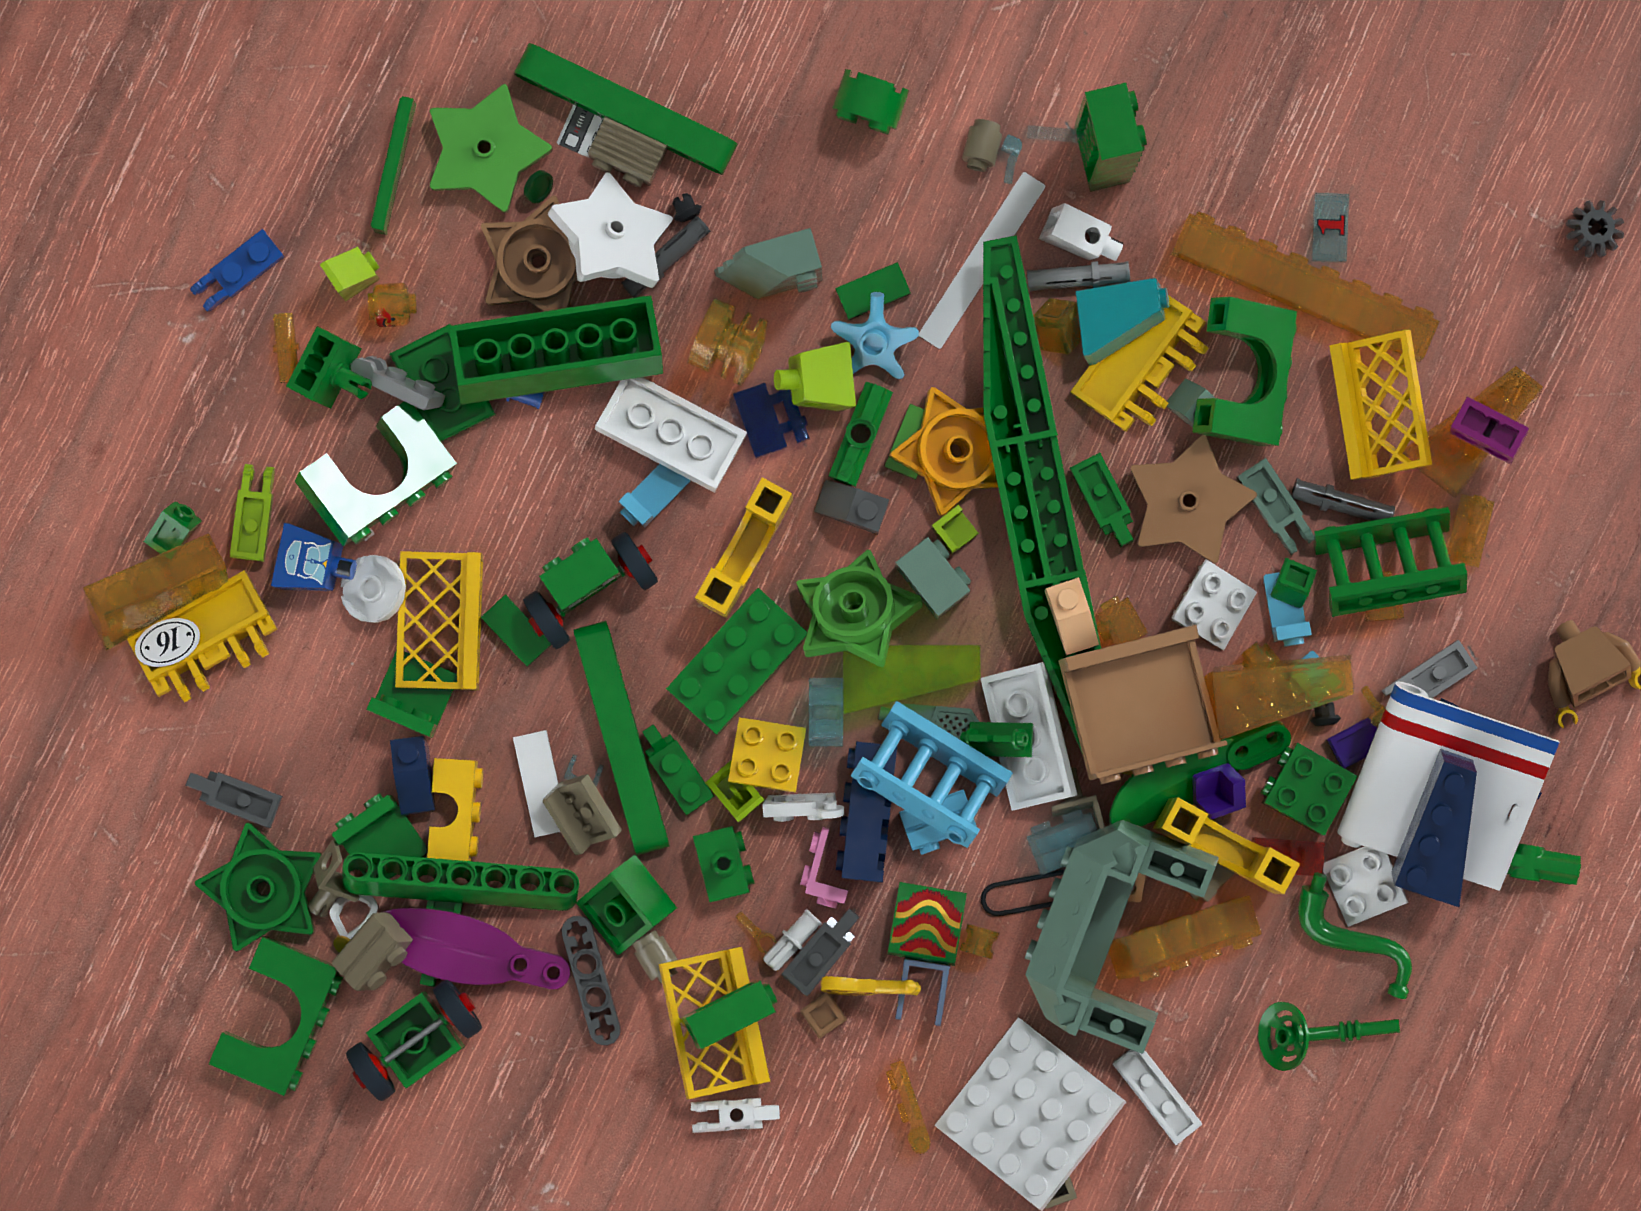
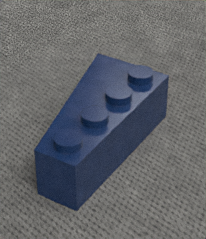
[836,741,897,883]
[1391,749,1477,907]

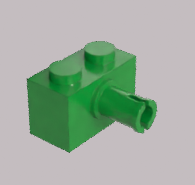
[286,326,372,409]
[693,826,755,903]

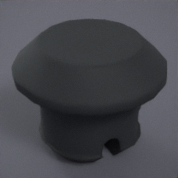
[672,193,702,222]
[1310,700,1341,726]

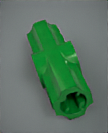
[828,382,893,488]
[1507,843,1581,885]

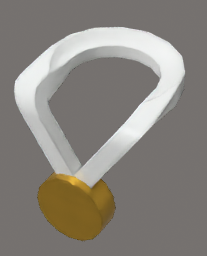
[330,895,378,952]

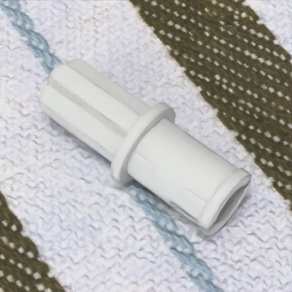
[763,909,823,971]

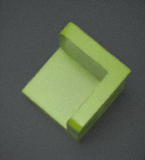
[931,505,979,555]

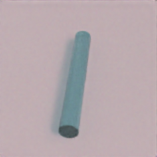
[1027,125,1085,143]

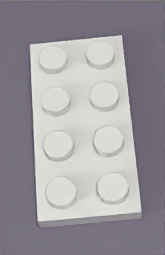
[595,377,747,493]
[980,662,1077,811]

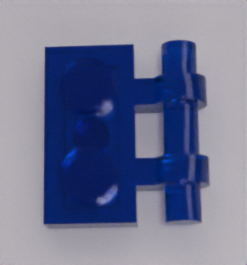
[733,383,810,459]

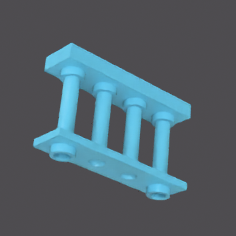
[850,701,1013,848]

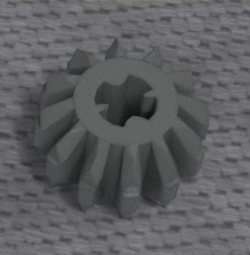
[1566,200,1624,258]

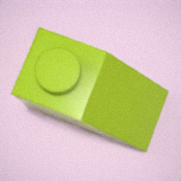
[320,247,380,301]

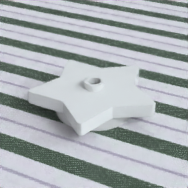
[548,172,673,288]

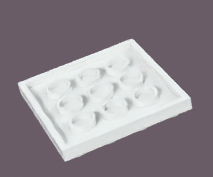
[934,1017,1126,1211]

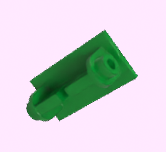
[960,722,1033,757]

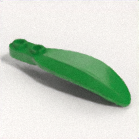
[1109,719,1291,827]

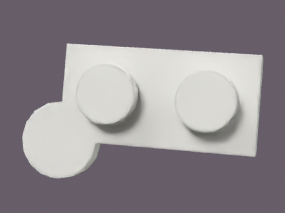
[762,793,844,822]

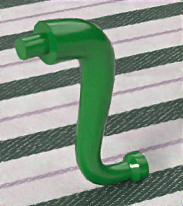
[1298,872,1412,999]

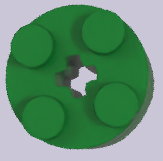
[832,69,909,135]

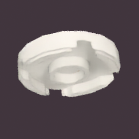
[341,555,406,623]

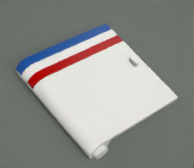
[1337,681,1560,891]

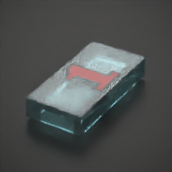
[1312,193,1349,263]

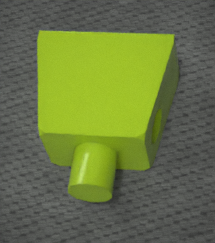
[774,342,856,411]

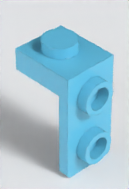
[619,464,691,528]
[1263,572,1312,647]

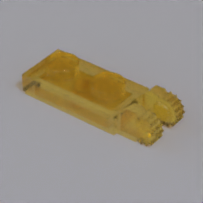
[885,1058,931,1155]

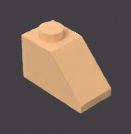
[1044,577,1099,656]

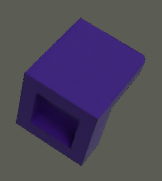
[1192,763,1246,819]

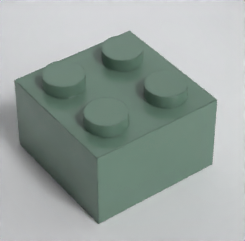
[895,537,971,619]

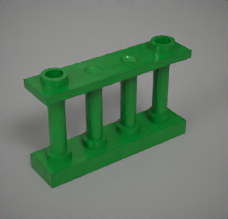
[1314,507,1468,617]

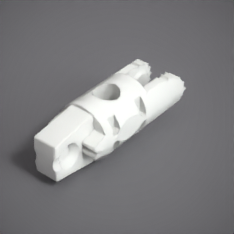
[691,1098,780,1133]

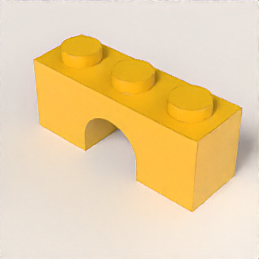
[427,758,483,861]

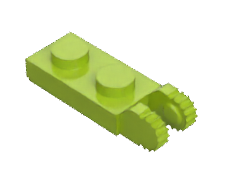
[230,464,275,562]

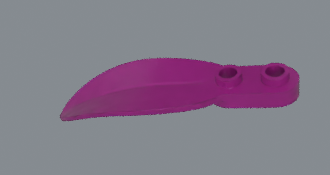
[381,908,570,989]

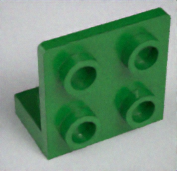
[366,650,457,738]

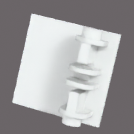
[1172,559,1257,651]
[1320,846,1409,927]

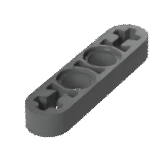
[562,916,621,1046]

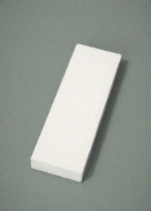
[513,730,561,838]
[1112,1049,1203,1145]

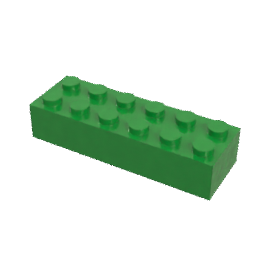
[1074,83,1147,192]
[449,295,663,405]

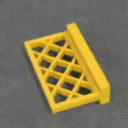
[1329,330,1432,480]
[395,551,484,691]
[658,947,770,1099]

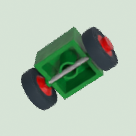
[523,532,658,649]
[346,980,482,1101]

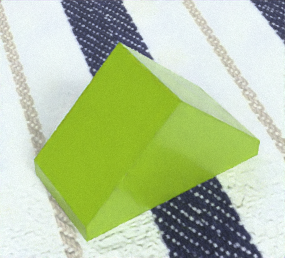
[705,761,765,823]

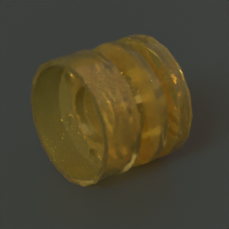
[687,298,768,386]

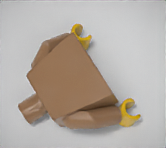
[1548,620,1641,728]

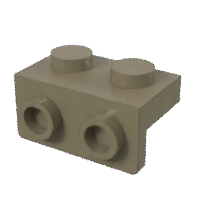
[543,774,622,855]

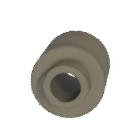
[962,119,1002,172]
[632,930,678,983]

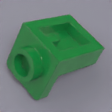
[143,501,202,561]

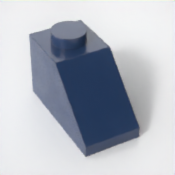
[390,736,436,816]

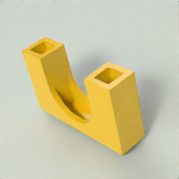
[695,477,793,618]
[1153,797,1300,894]

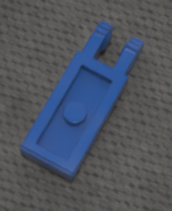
[190,229,285,312]

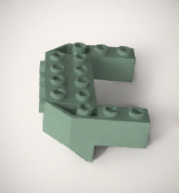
[1024,820,1219,1054]

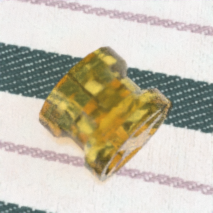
[960,924,1000,959]

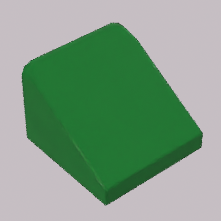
[1270,558,1317,608]

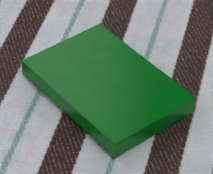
[390,324,496,442]

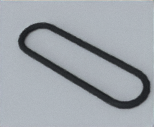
[981,870,1065,916]

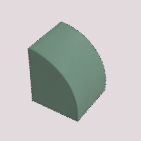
[1167,378,1215,427]

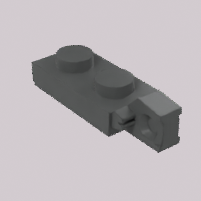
[185,771,283,828]
[781,908,860,996]

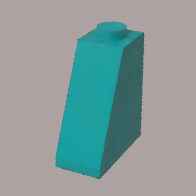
[1076,278,1169,365]

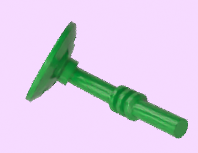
[1258,1002,1400,1071]

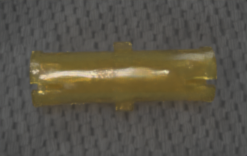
[273,313,300,383]

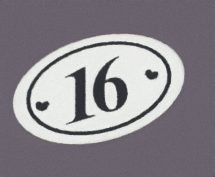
[135,618,200,667]

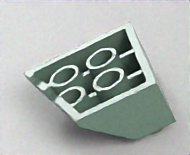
[714,228,823,299]

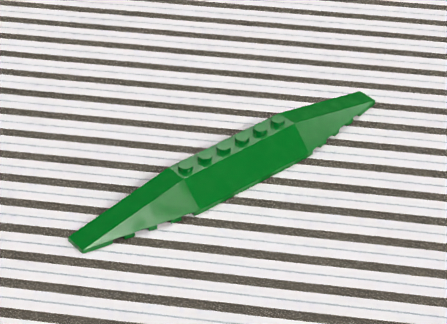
[983,235,1101,755]

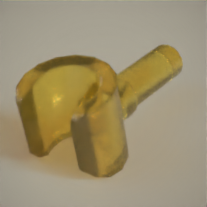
[1361,686,1385,729]
[736,911,776,953]

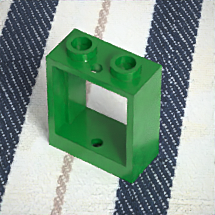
[681,980,778,1049]

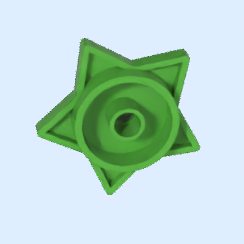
[430,84,553,213]
[796,550,923,667]

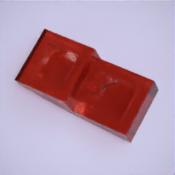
[1252,837,1325,876]

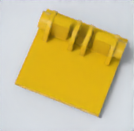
[728,717,806,793]

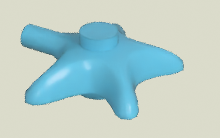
[831,292,919,379]

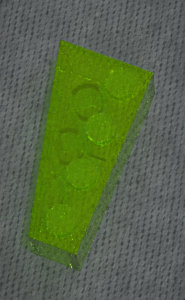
[843,645,981,715]

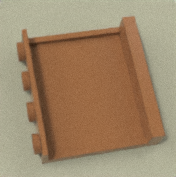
[1058,625,1227,784]

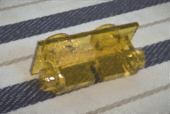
[1448,494,1495,568]

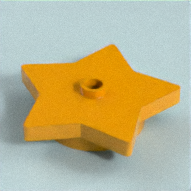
[889,387,998,516]

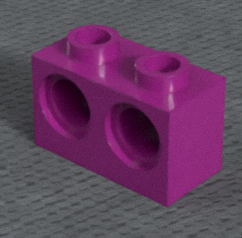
[1450,397,1529,464]

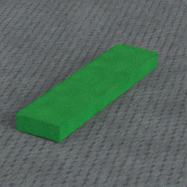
[371,96,416,235]

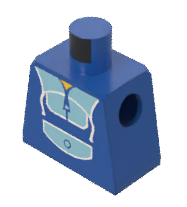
[271,523,357,591]

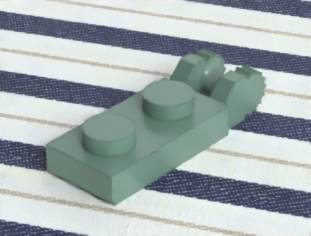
[1236,458,1314,555]

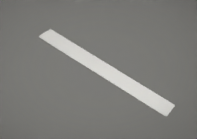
[919,172,1045,349]

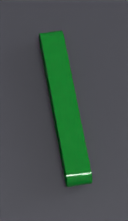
[513,43,738,175]
[573,620,670,856]
[342,852,580,911]

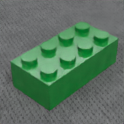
[666,588,807,736]

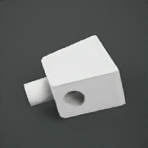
[1039,203,1123,261]

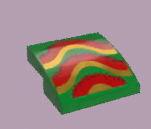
[887,882,967,966]

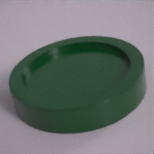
[524,170,553,204]

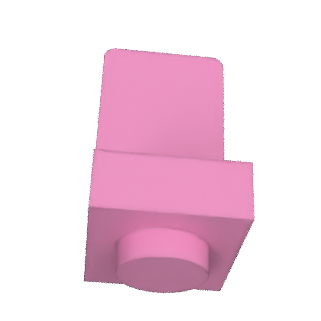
[800,827,848,909]

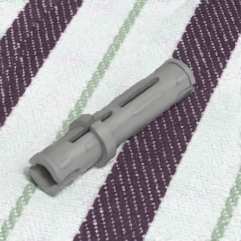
[1027,261,1130,292]

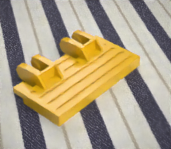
[1071,295,1209,432]
[126,570,278,703]

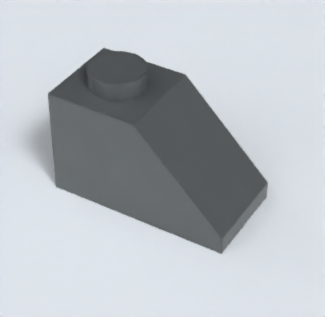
[814,480,889,535]

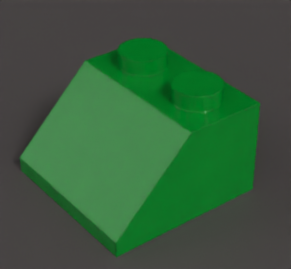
[576,855,677,956]

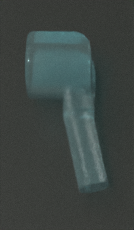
[1001,134,1023,184]

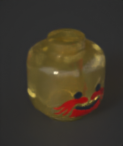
[368,282,417,327]

